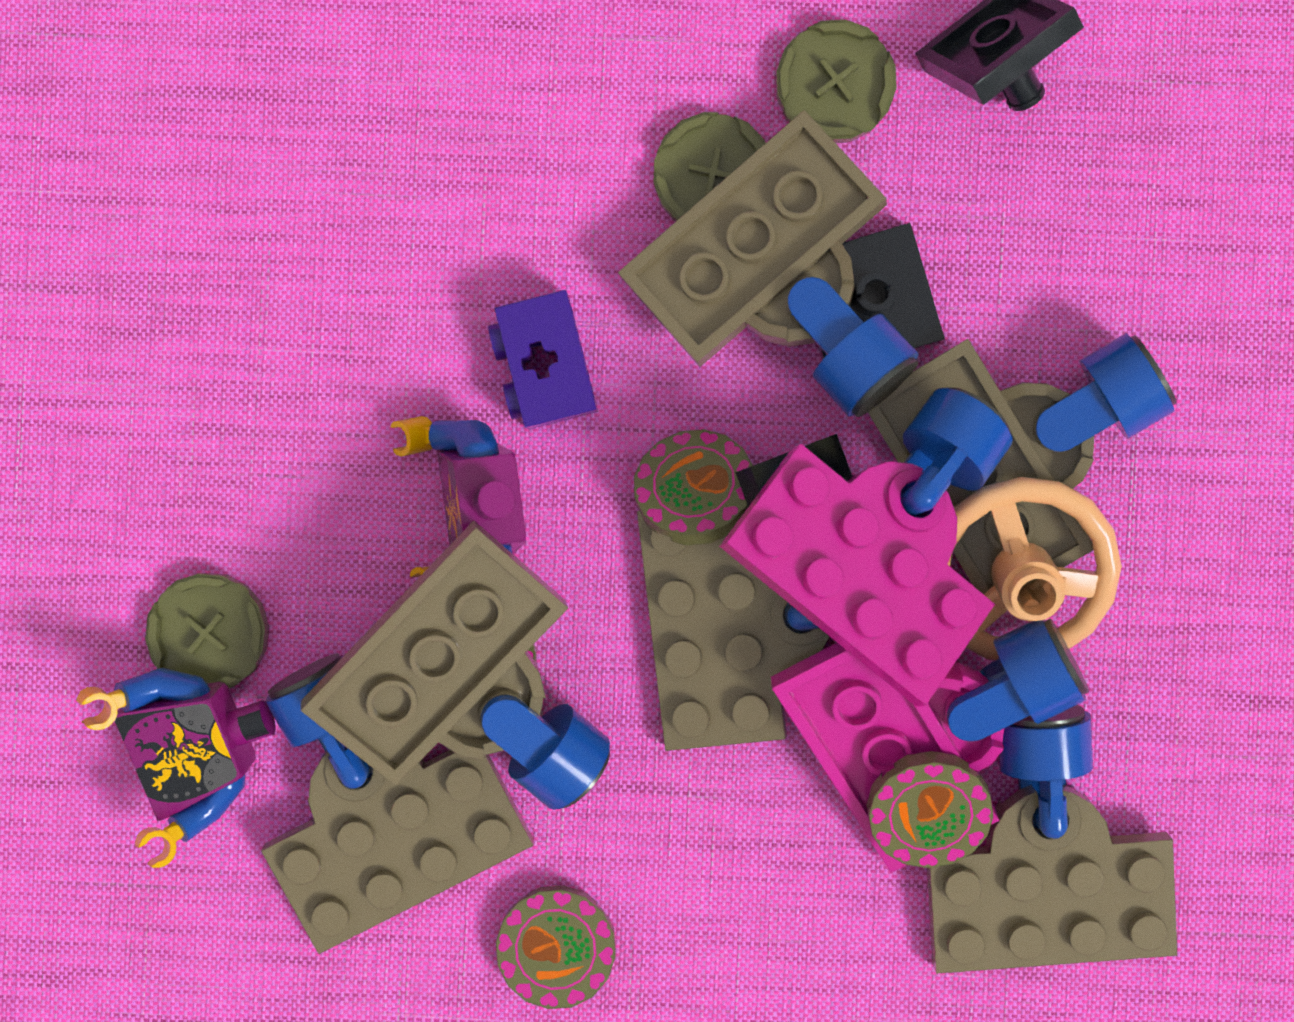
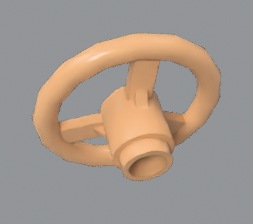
[947,477,1122,660]

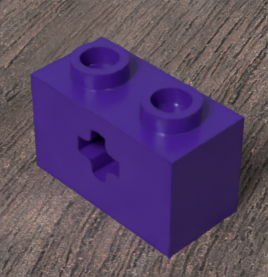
[488,290,598,429]

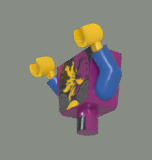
[390,416,526,577]
[76,668,276,868]

